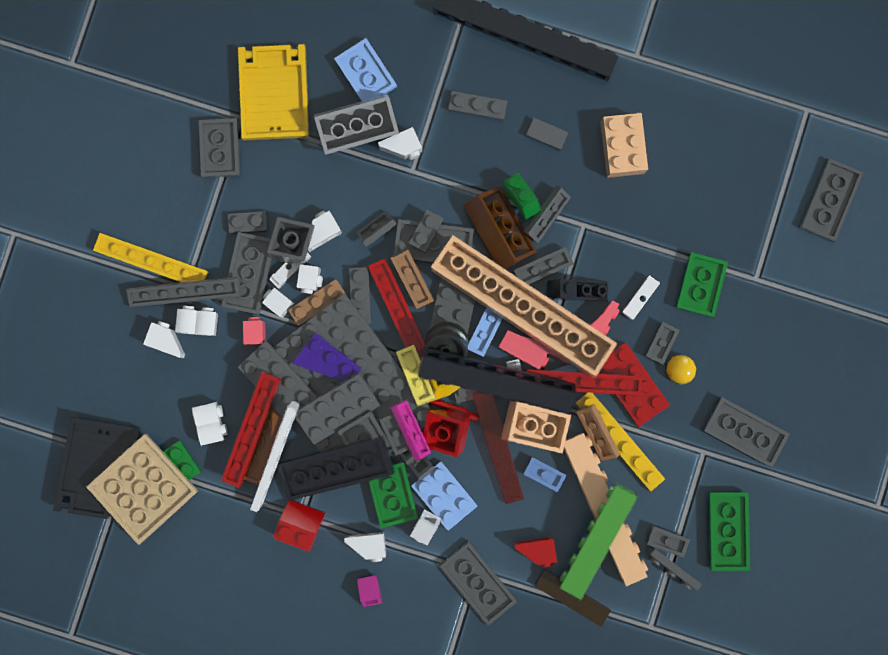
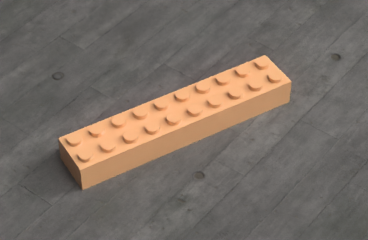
[431,236,617,378]

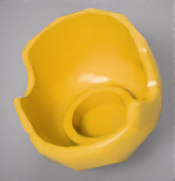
[666,355,696,385]

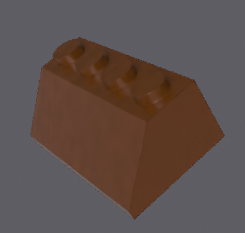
[463,186,537,270]

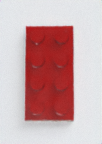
[599,342,670,427]

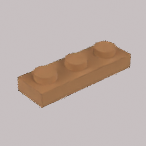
[391,249,434,309]
[288,279,346,326]
[576,404,620,461]

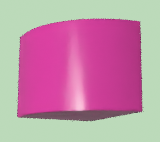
[357,575,382,607]

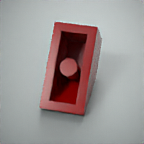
[514,537,557,567]

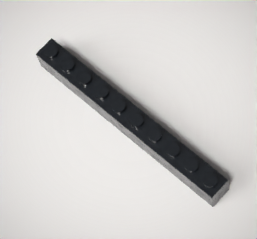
[433,0,619,82]

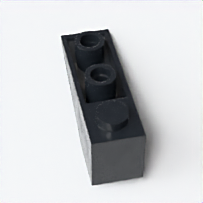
[548,279,608,301]

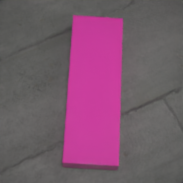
[391,400,431,461]

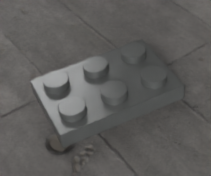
[199,118,240,178]

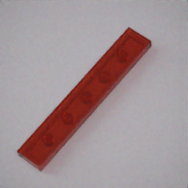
[472,392,524,504]

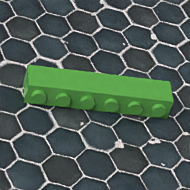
[559,483,638,600]

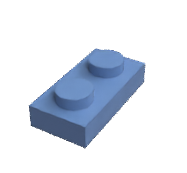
[523,457,566,492]

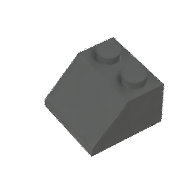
[267,217,315,264]

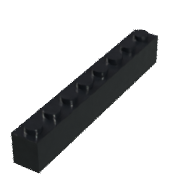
[418,347,576,413]

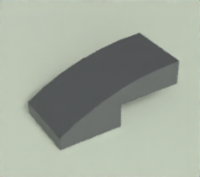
[399,449,436,481]

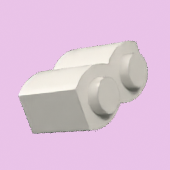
[175,306,218,336]
[192,402,228,446]

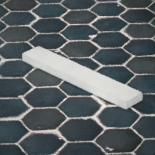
[250,401,299,512]

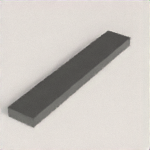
[126,276,242,307]

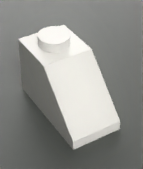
[378,127,422,160]
[308,211,342,252]
[144,321,185,358]
[344,532,386,562]

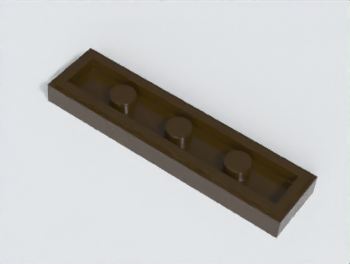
[535,569,611,627]

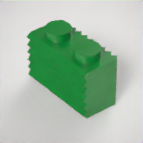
[503,173,541,219]

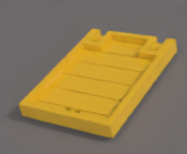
[238,44,309,140]

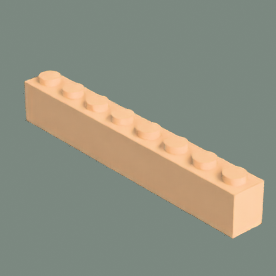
[564,433,648,586]

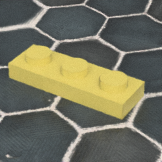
[396,345,436,407]

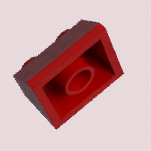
[423,409,471,457]
[273,500,325,552]

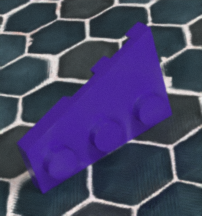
[292,333,362,381]

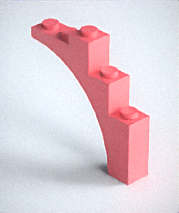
[498,300,620,370]

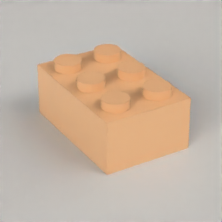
[600,113,648,178]
[501,401,571,453]

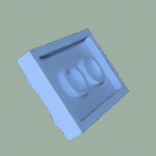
[334,38,397,101]
[411,461,478,530]

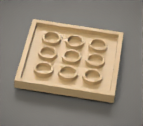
[87,434,198,545]

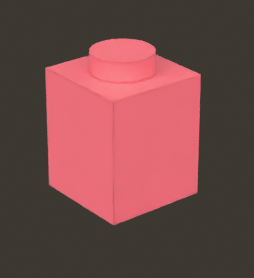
[243,317,266,345]

